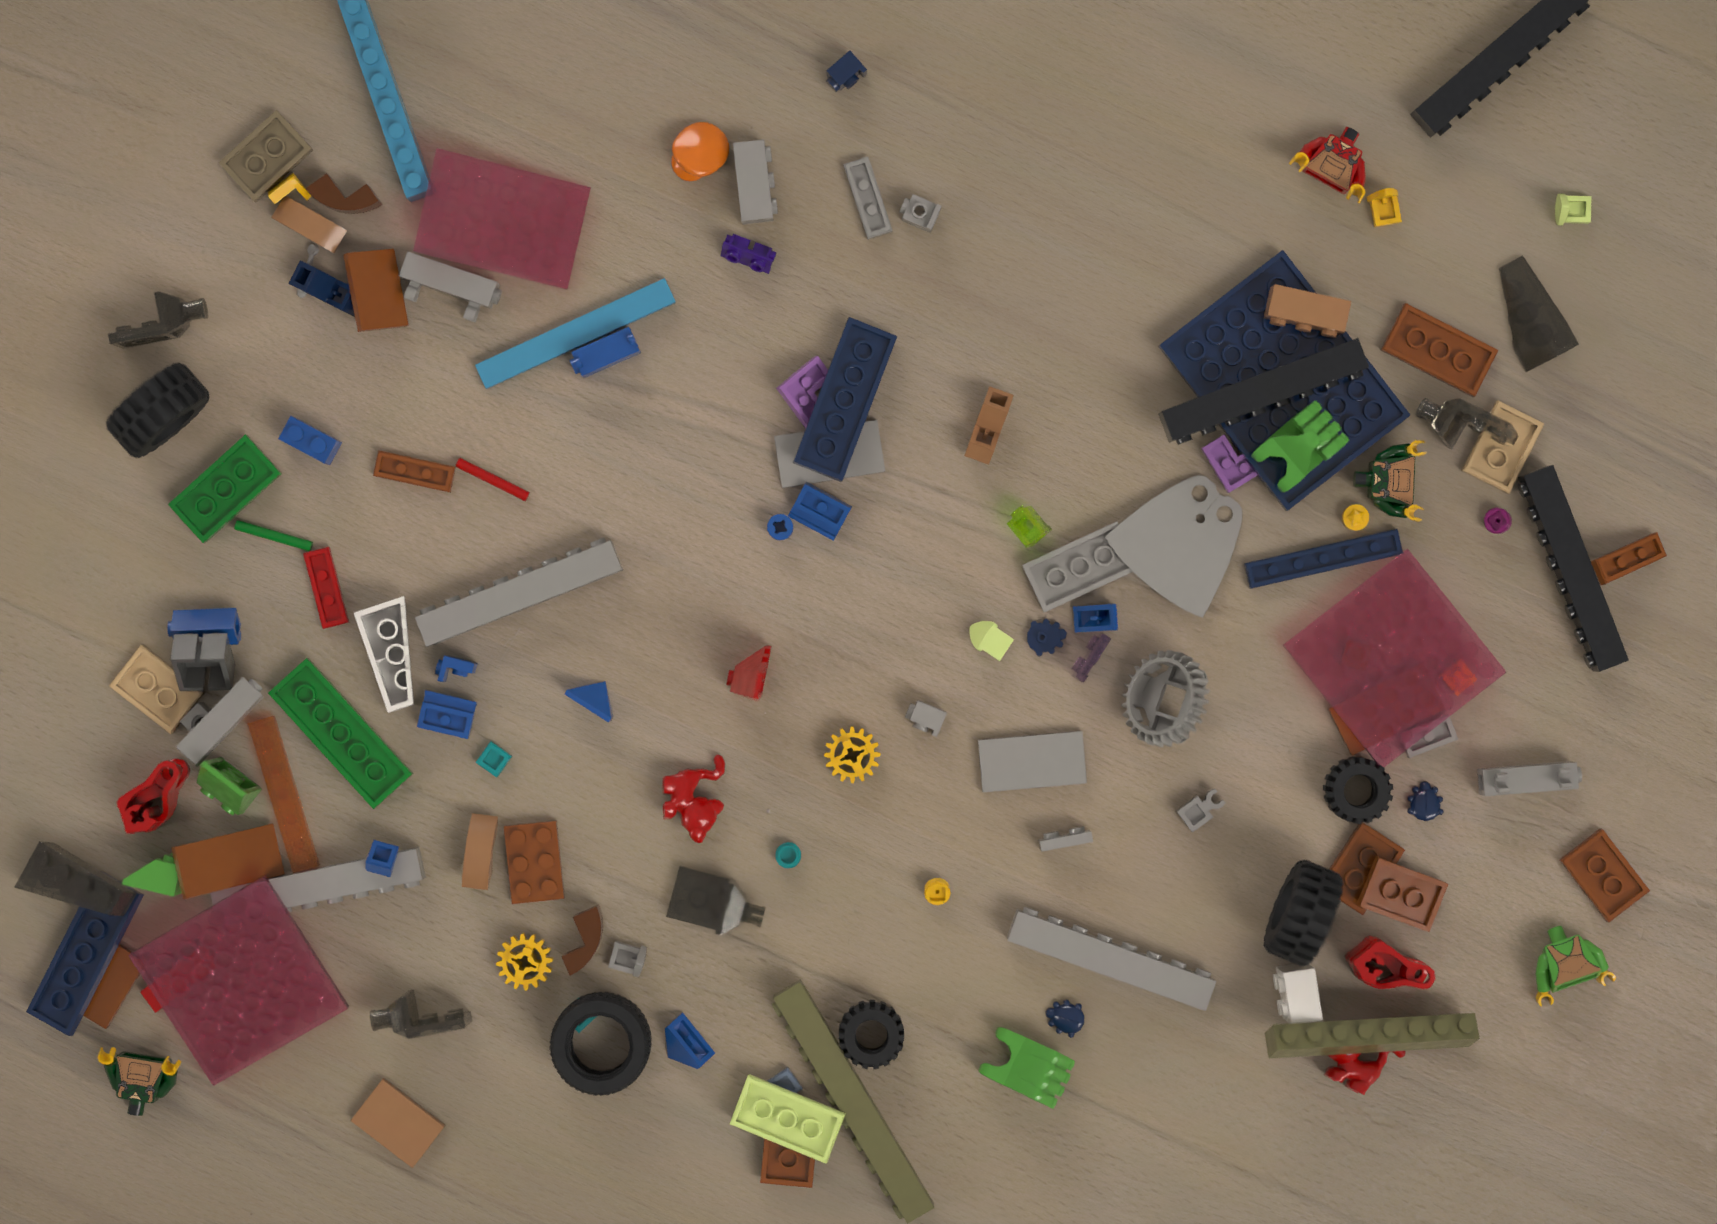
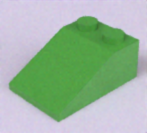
[196,757,262,815]

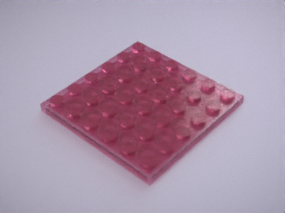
[1283,548,1506,767]
[129,875,349,1086]

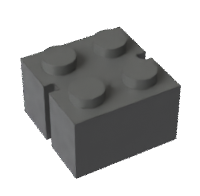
[171,633,236,691]

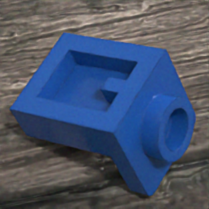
[435,655,478,682]

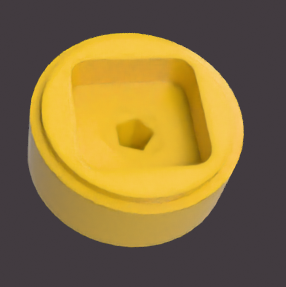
[1342,504,1369,531]
[924,878,951,905]

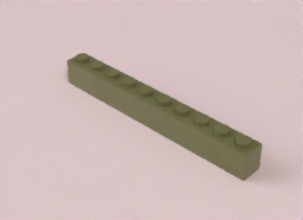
[772,979,934,1224]

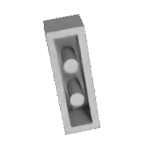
[733,140,778,225]

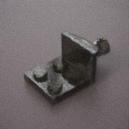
[108,292,208,349]
[1416,398,1519,450]
[666,865,766,935]
[370,989,473,1039]

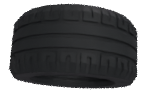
[549,992,652,1096]

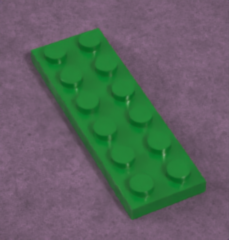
[268,658,414,809]

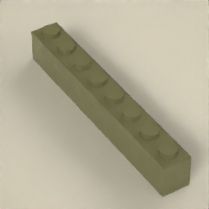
[1265,1013,1480,1059]

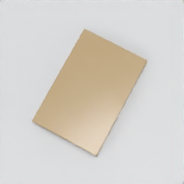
[1461,400,1544,494]
[109,645,205,734]

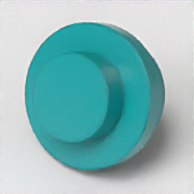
[775,842,801,868]

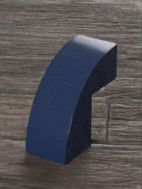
[288,260,355,317]

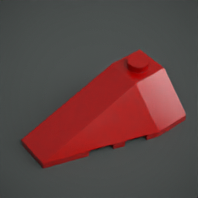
[726,645,772,700]

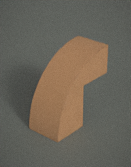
[271,196,347,253]
[964,386,1014,465]
[462,813,498,890]

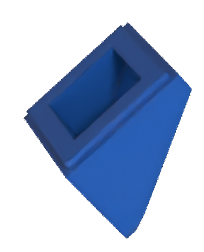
[365,840,399,877]

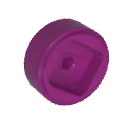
[1484,508,1512,534]

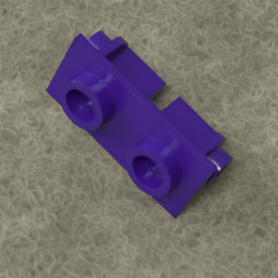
[720,234,777,274]

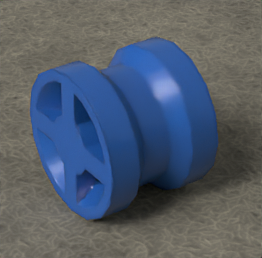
[767,514,793,540]

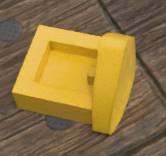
[267,172,312,204]
[1366,188,1402,228]

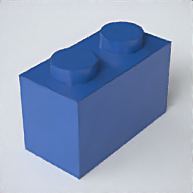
[278,416,342,465]

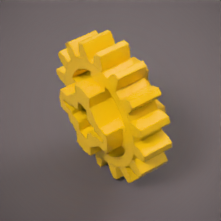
[824,726,881,783]
[496,933,554,991]

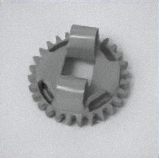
[1121,650,1210,747]

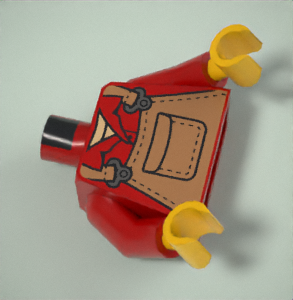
[1289,127,1366,203]

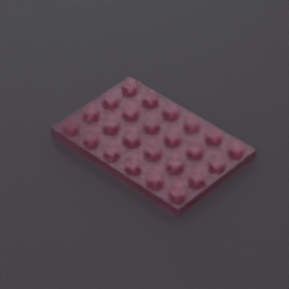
[413,148,591,290]

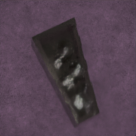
[14,841,137,916]

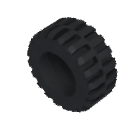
[106,363,210,458]
[1263,860,1344,966]

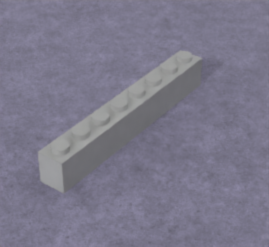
[415,538,624,647]
[210,847,426,925]
[1007,907,1216,1011]

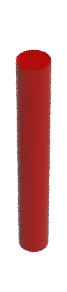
[455,458,530,502]

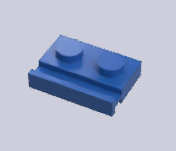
[788,482,852,541]
[417,690,477,739]

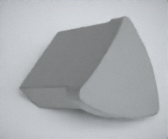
[608,941,647,977]

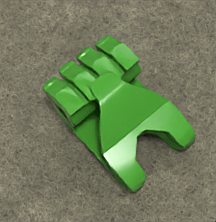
[1251,400,1349,493]
[978,1027,1075,1109]

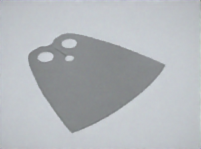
[1105,475,1242,618]

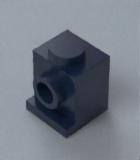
[826,50,867,92]

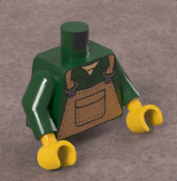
[1353,440,1427,522]
[97,1047,181,1116]

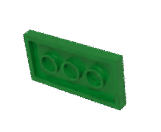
[168,434,282,544]

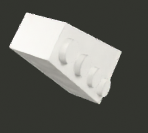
[354,596,414,713]

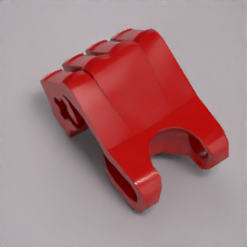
[117,758,191,834]
[1344,935,1436,989]

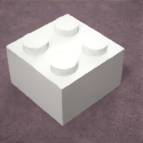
[1273,964,1323,1023]

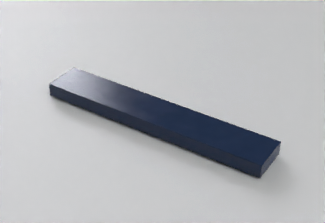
[1244,529,1403,589]

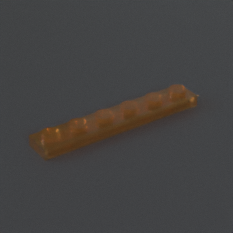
[248,716,320,873]

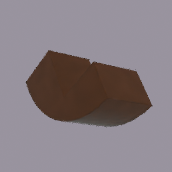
[305,173,383,214]
[562,904,603,976]

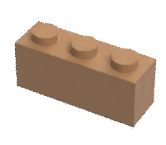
[1264,284,1352,338]

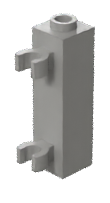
[399,251,502,323]
[176,677,263,767]
[1477,761,1582,796]

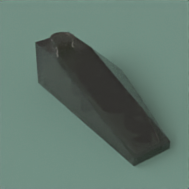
[1499,255,1579,372]

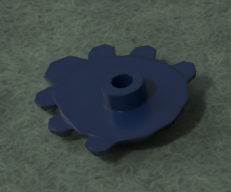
[1027,619,1067,656]
[1407,781,1444,821]
[1045,1000,1084,1038]

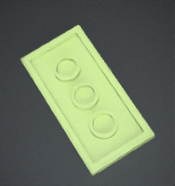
[730,1074,846,1164]

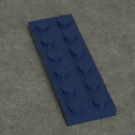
[793,317,897,482]
[26,871,144,1036]

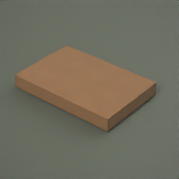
[351,1078,446,1168]

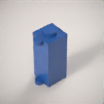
[570,327,641,378]
[167,608,241,645]

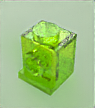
[1006,506,1053,548]

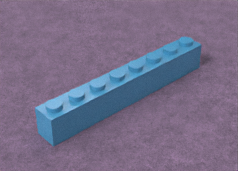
[337,0,436,202]

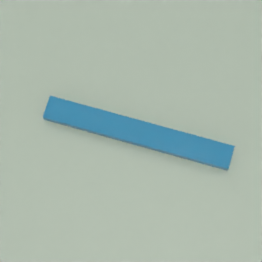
[475,278,676,389]

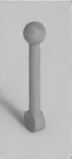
[297,244,319,298]

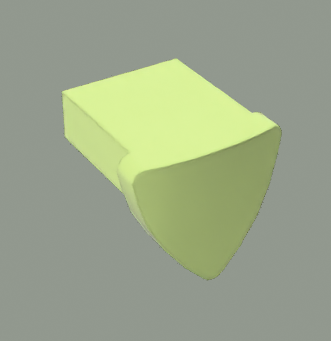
[1555,194,1592,225]
[969,621,1014,661]

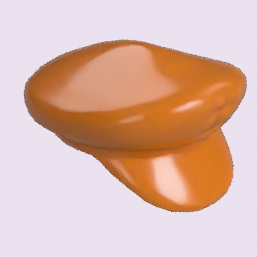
[671,122,729,181]

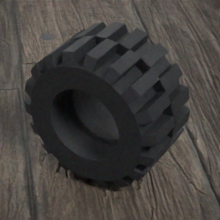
[1323,757,1394,824]
[839,1000,904,1070]

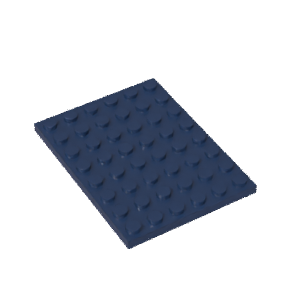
[1158,250,1410,511]

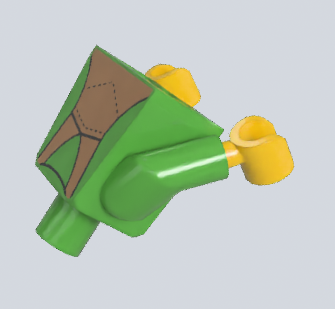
[1535,926,1616,1007]

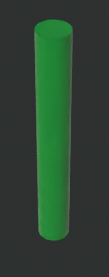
[234,520,313,552]

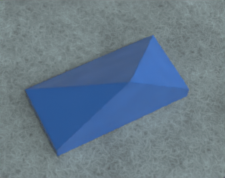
[1073,604,1118,633]
[565,681,613,723]
[665,1013,715,1069]

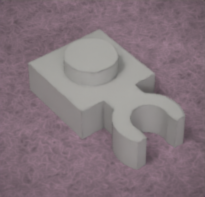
[1176,789,1226,833]

